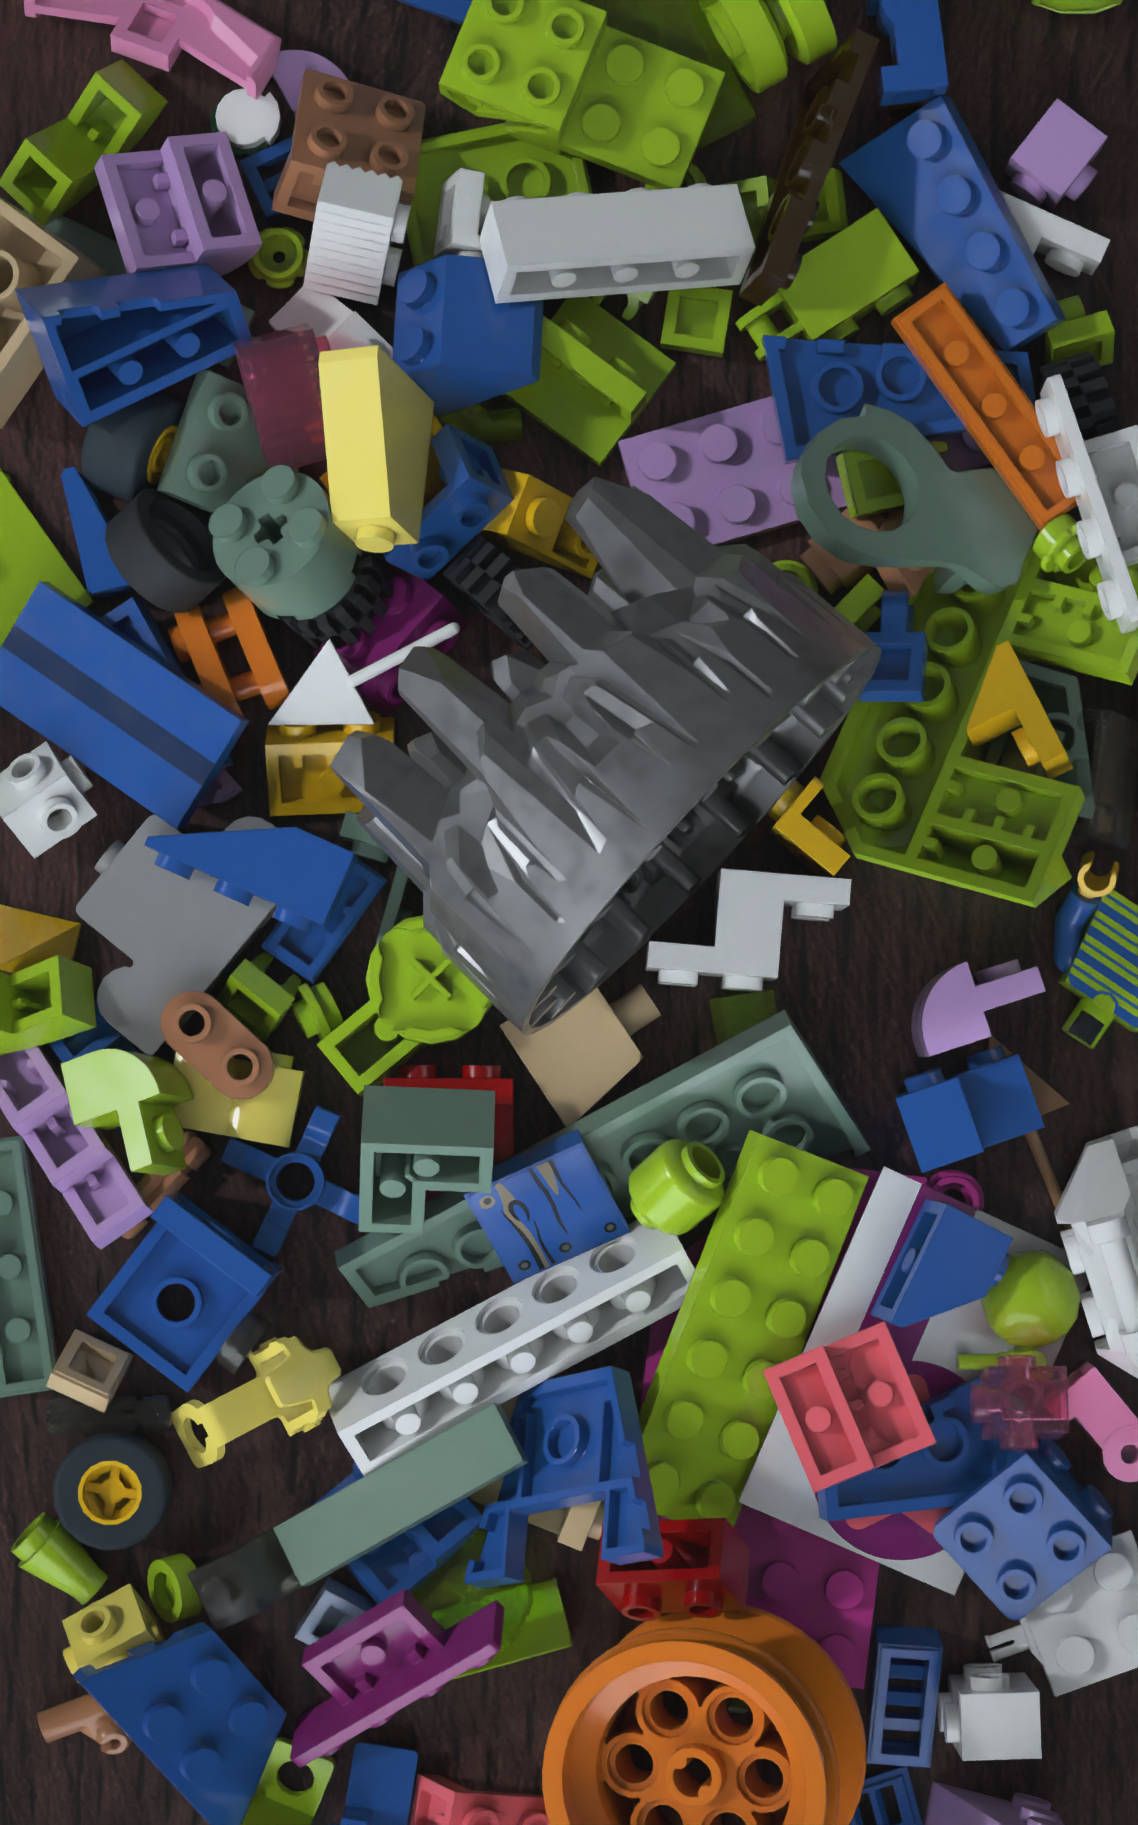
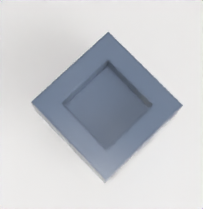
[294,1577,378,1645]

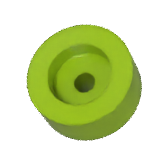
[147,1553,215,1623]

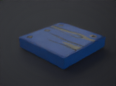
[463,1129,631,1284]

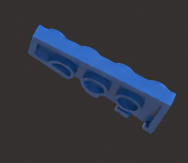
[839,95,1066,351]
[762,335,1036,465]

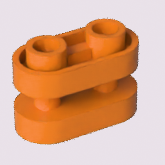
[167,587,291,718]

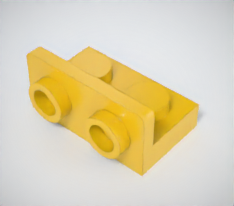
[265,711,395,816]
[767,777,850,878]

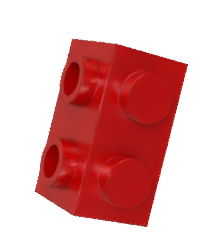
[596,1517,751,1621]

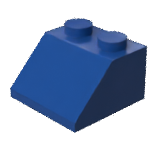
[392,254,544,416]

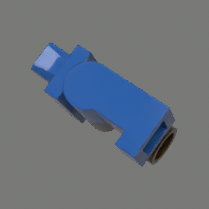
[865,0,949,118]

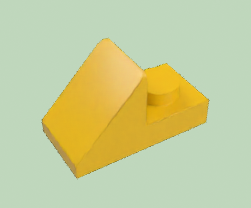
[966,640,1073,779]

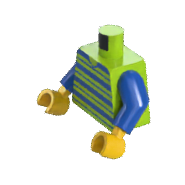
[1053,851,1138,1049]

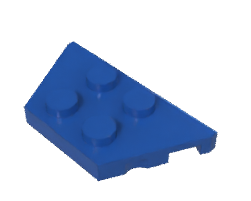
[72,1622,287,1825]

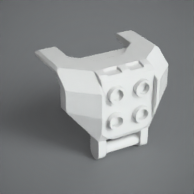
[1054,1125,1138,1379]

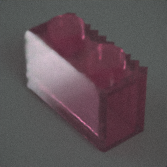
[233,323,331,469]

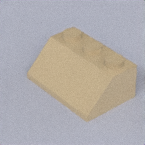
[0,196,109,429]

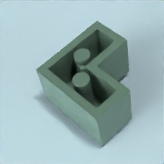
[359,1085,495,1234]

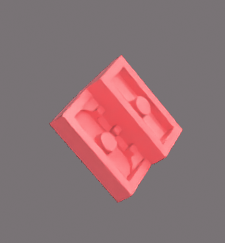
[763,1321,937,1493]

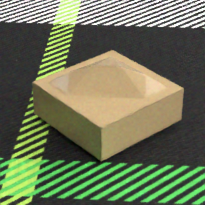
[46,1329,133,1413]

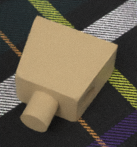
[500,984,661,1127]

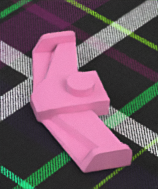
[24,0,282,100]

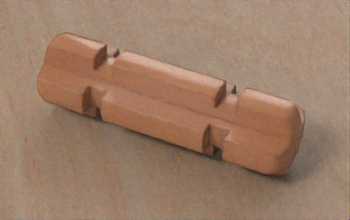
[121,1131,212,1239]

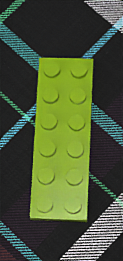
[638,1130,869,1527]

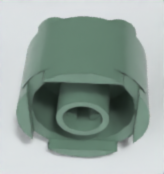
[209,465,362,620]

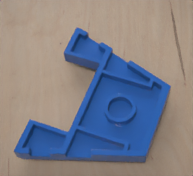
[464,1366,663,1589]

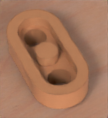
[160,991,275,1099]

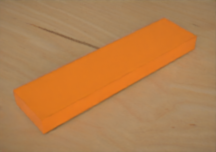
[891,282,1077,532]

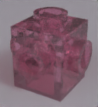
[969,1355,1069,1451]

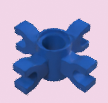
[220,1105,360,1257]

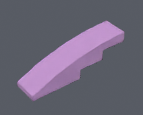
[0,1045,153,1250]

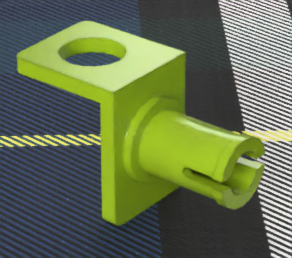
[241,1737,336,1825]

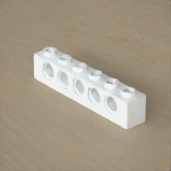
[329,1220,695,1476]

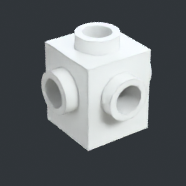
[0,741,97,859]

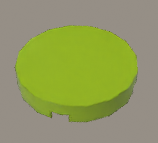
[366,915,492,1045]

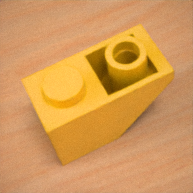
[478,468,598,579]

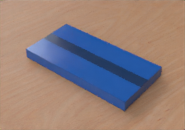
[0,581,249,829]

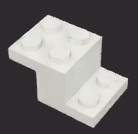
[645,868,852,992]

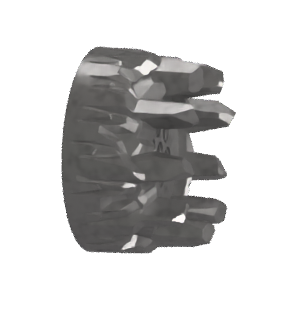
[330,477,882,1035]

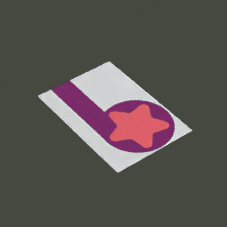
[738,1166,1088,1596]

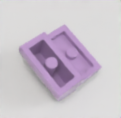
[94,132,262,276]
[911,959,1046,1057]

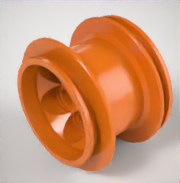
[542,1605,867,1825]

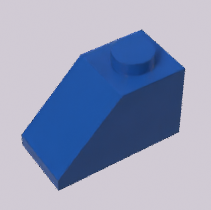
[870,1199,1013,1328]

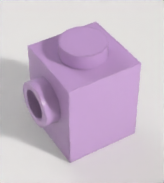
[1004,98,1108,211]

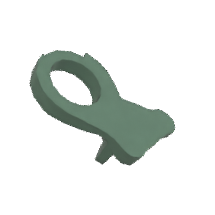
[790,403,1038,595]

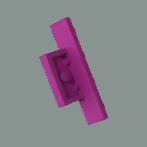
[290,1588,505,1767]

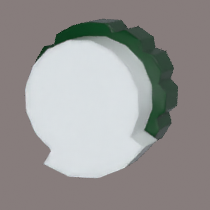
[211,87,282,160]

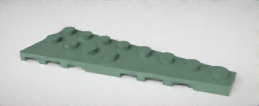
[334,1009,871,1308]

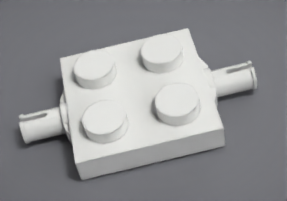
[985,1530,1138,1697]

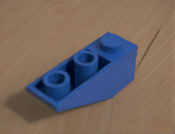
[144,827,358,933]

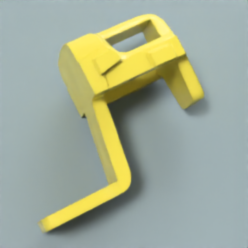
[170,1336,341,1468]

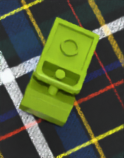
[439,0,726,189]

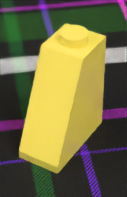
[318,345,434,553]

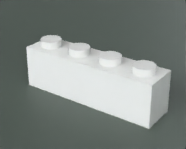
[479,183,755,304]

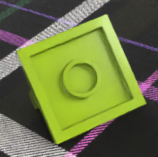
[502,297,676,468]

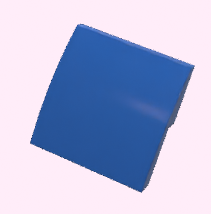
[314,1463,482,1604]

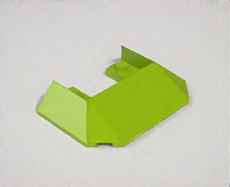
[820,531,1138,908]

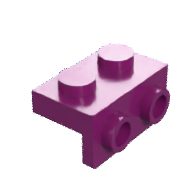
[312,564,468,717]

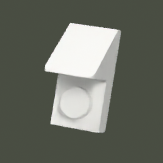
[1000,191,1110,277]

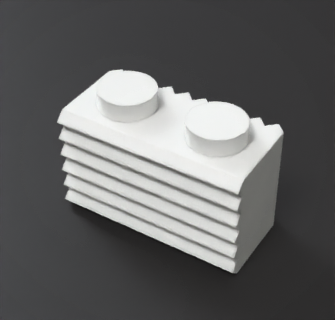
[303,161,411,305]

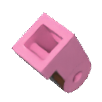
[1038,1361,1138,1482]

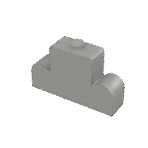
[76,815,277,1057]

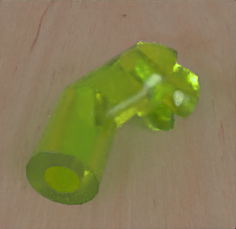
[438,403,523,443]

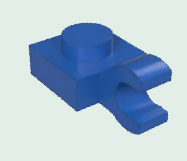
[859,591,928,702]

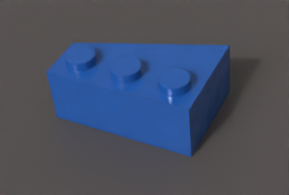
[15,263,254,427]

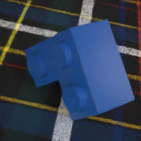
[896,1045,1045,1173]

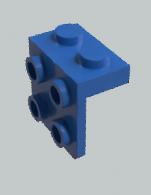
[933,1426,1113,1620]

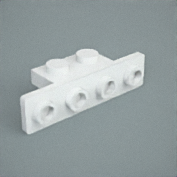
[1035,374,1138,634]

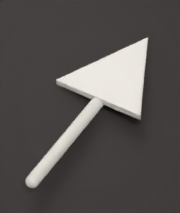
[268,622,460,725]

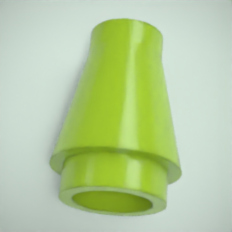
[11,1512,108,1605]

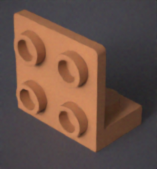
[272,69,426,244]

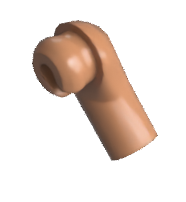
[37,1694,131,1755]

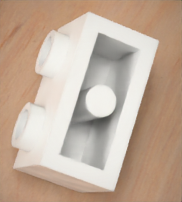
[937,1663,1042,1761]

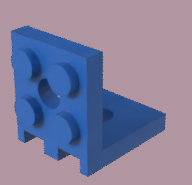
[86,1191,283,1393]

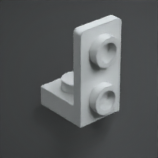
[434,168,490,258]

